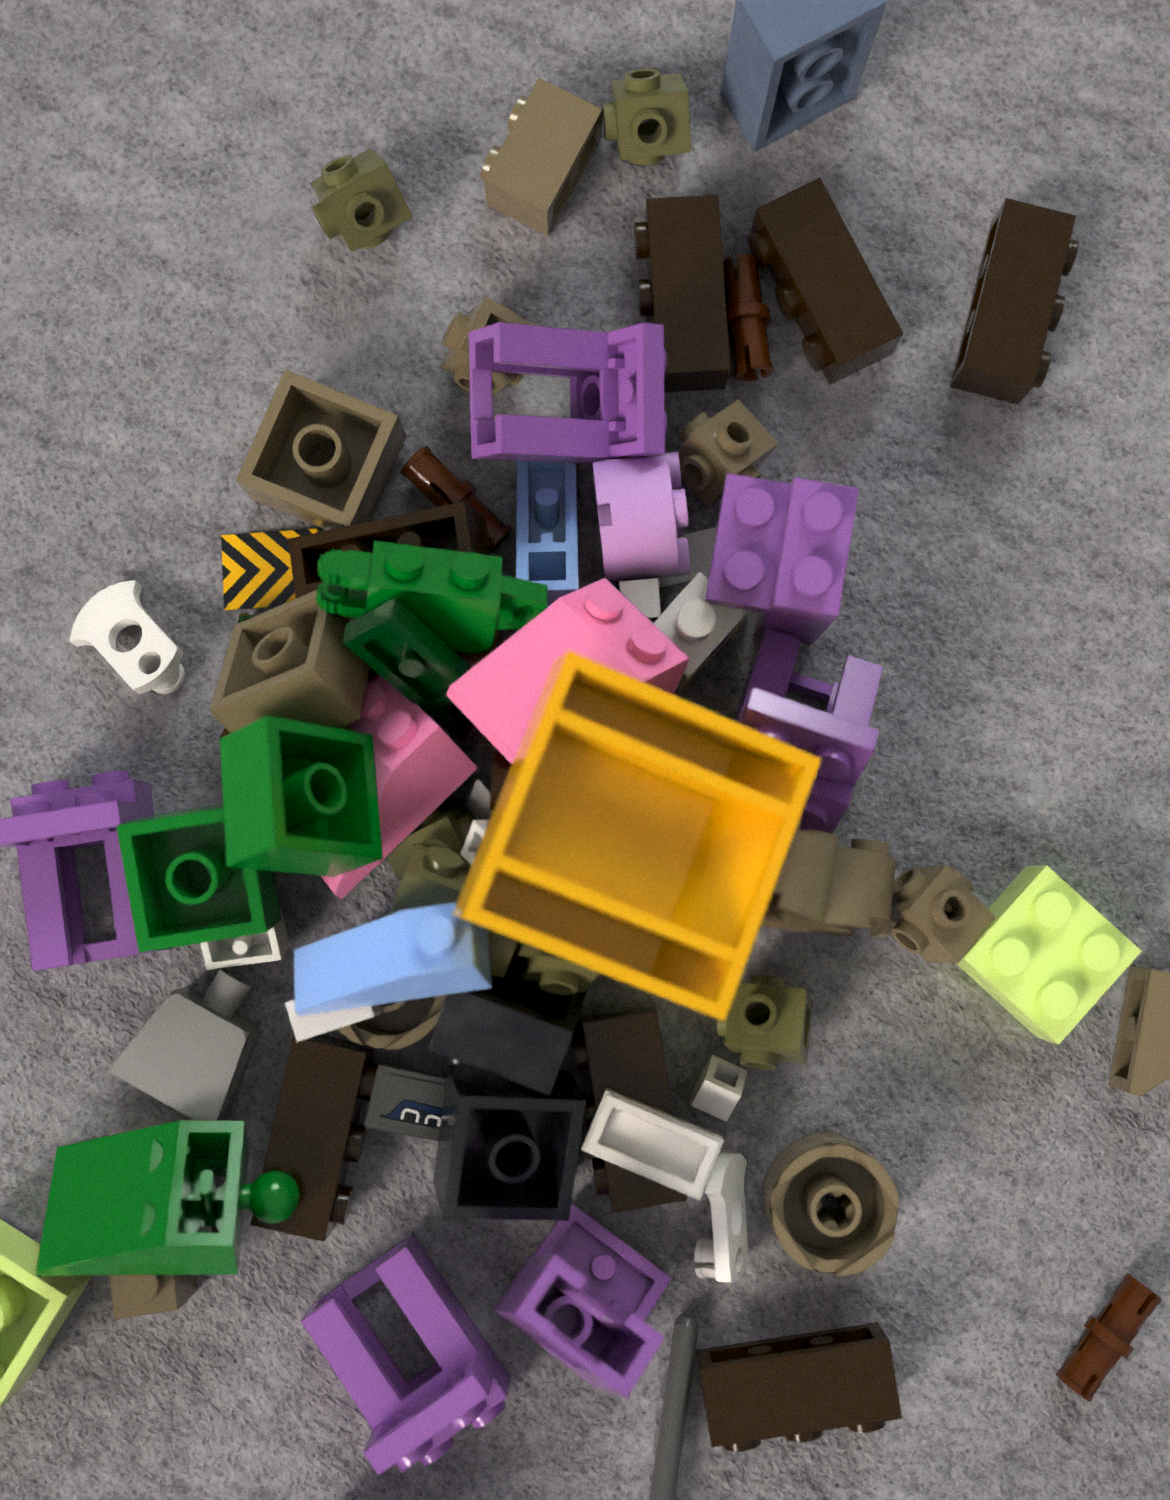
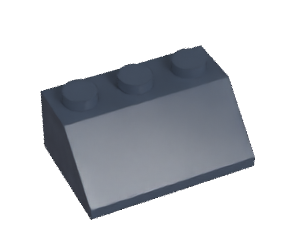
[721,0,887,152]

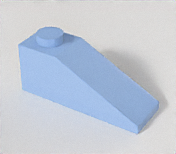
[516,461,579,607]
[294,902,492,1016]

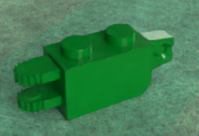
[316,541,547,654]

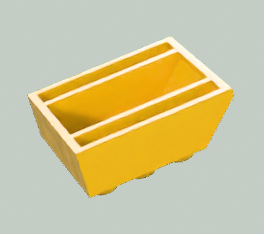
[452,650,821,1021]

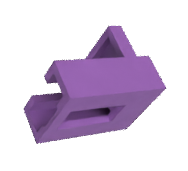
[469,322,668,464]
[704,473,859,645]
[734,627,883,834]
[0,771,173,971]
[493,1203,672,1398]
[301,1233,510,1476]

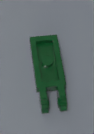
[343,598,474,735]

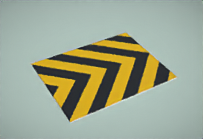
[221,528,318,610]

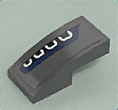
[364,1062,447,1141]

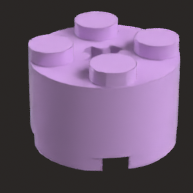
[592,452,691,582]

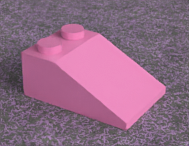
[447,578,690,764]
[321,674,478,900]

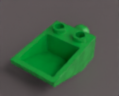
[36,1120,300,1276]

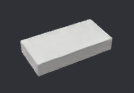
[581,1087,724,1200]

